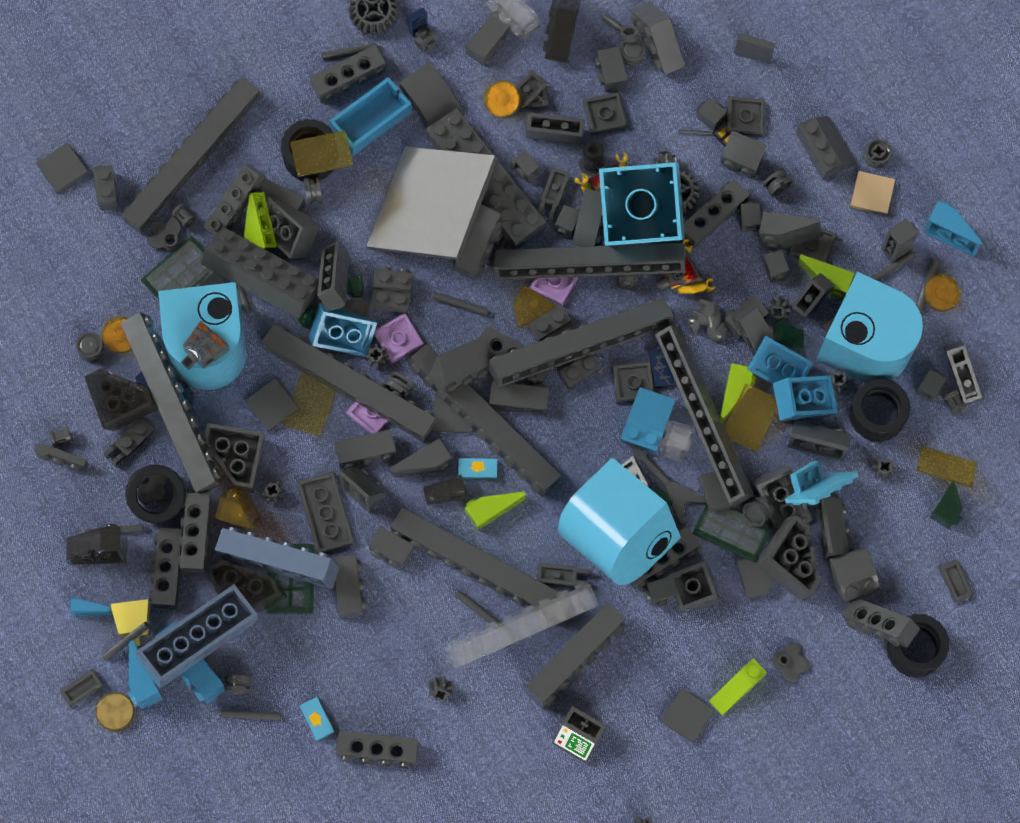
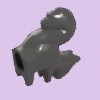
[687,299,728,341]

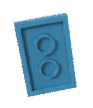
[747,336,813,384]

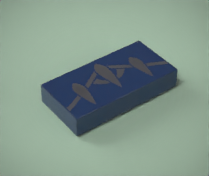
[408,8,428,37]
[648,349,674,389]

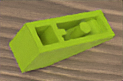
[244,192,277,250]
[798,254,854,299]
[720,363,756,423]
[465,492,526,531]
[709,658,767,716]

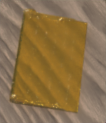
[290,130,353,177]
[282,373,335,436]
[725,384,777,452]
[916,446,977,488]

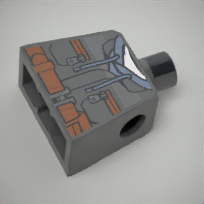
[181,321,229,370]

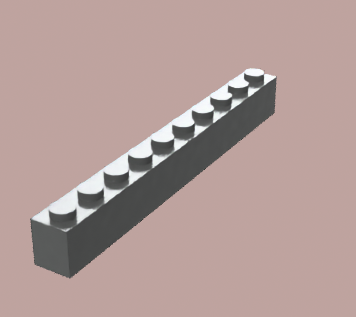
[122,77,261,234]
[494,243,686,280]
[489,298,673,388]
[121,312,223,493]
[261,324,436,442]
[655,325,755,506]
[408,344,561,497]
[390,508,573,623]

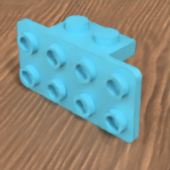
[785,461,858,505]

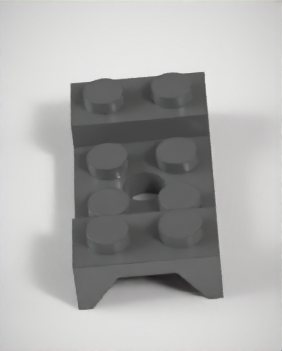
[528,305,602,390]

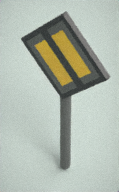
[678,121,745,147]

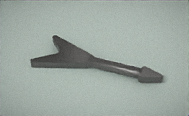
[632,446,707,525]

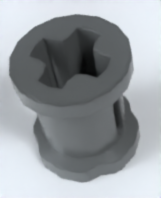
[171,203,196,229]
[943,390,967,415]
[49,426,73,448]

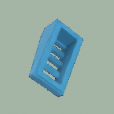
[70,597,112,617]

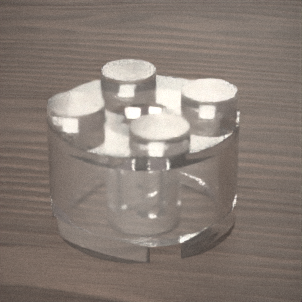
[658,420,696,464]

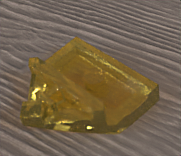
[512,285,556,328]

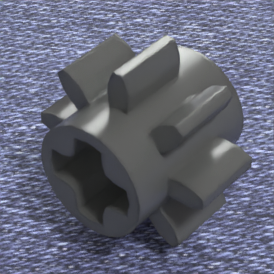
[414,28,437,52]
[654,151,677,164]
[768,296,793,321]
[365,344,390,369]
[828,369,850,394]
[872,456,897,481]
[261,480,285,505]
[429,677,452,701]

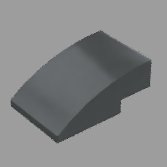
[399,62,463,126]

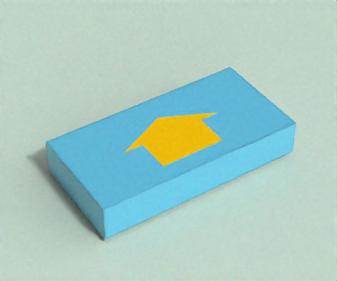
[458,458,497,479]
[299,697,334,741]

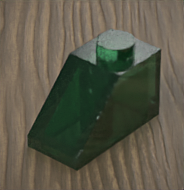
[930,482,962,530]

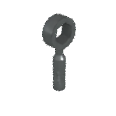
[602,14,639,43]

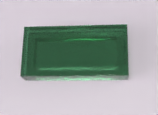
[775,322,804,350]

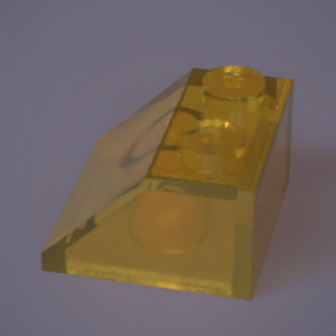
[215,488,261,530]

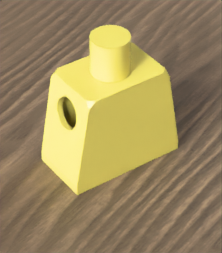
[111,599,150,646]

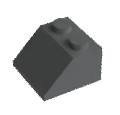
[720,131,767,177]
[829,547,880,602]
[669,561,721,611]

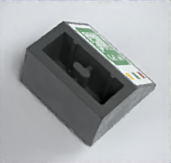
[552,706,607,763]

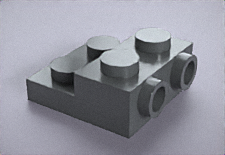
[370,266,413,313]

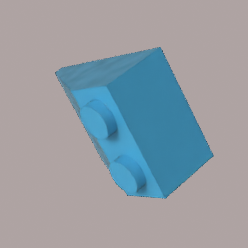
[924,201,982,257]
[309,303,377,357]
[773,376,838,421]
[620,387,676,454]
[128,640,163,710]

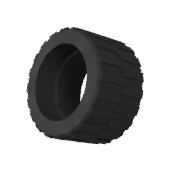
[281,119,339,181]
[849,378,910,442]
[125,465,185,523]
[886,614,950,678]

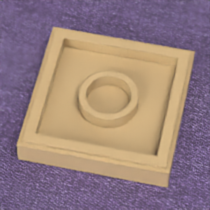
[850,171,895,216]

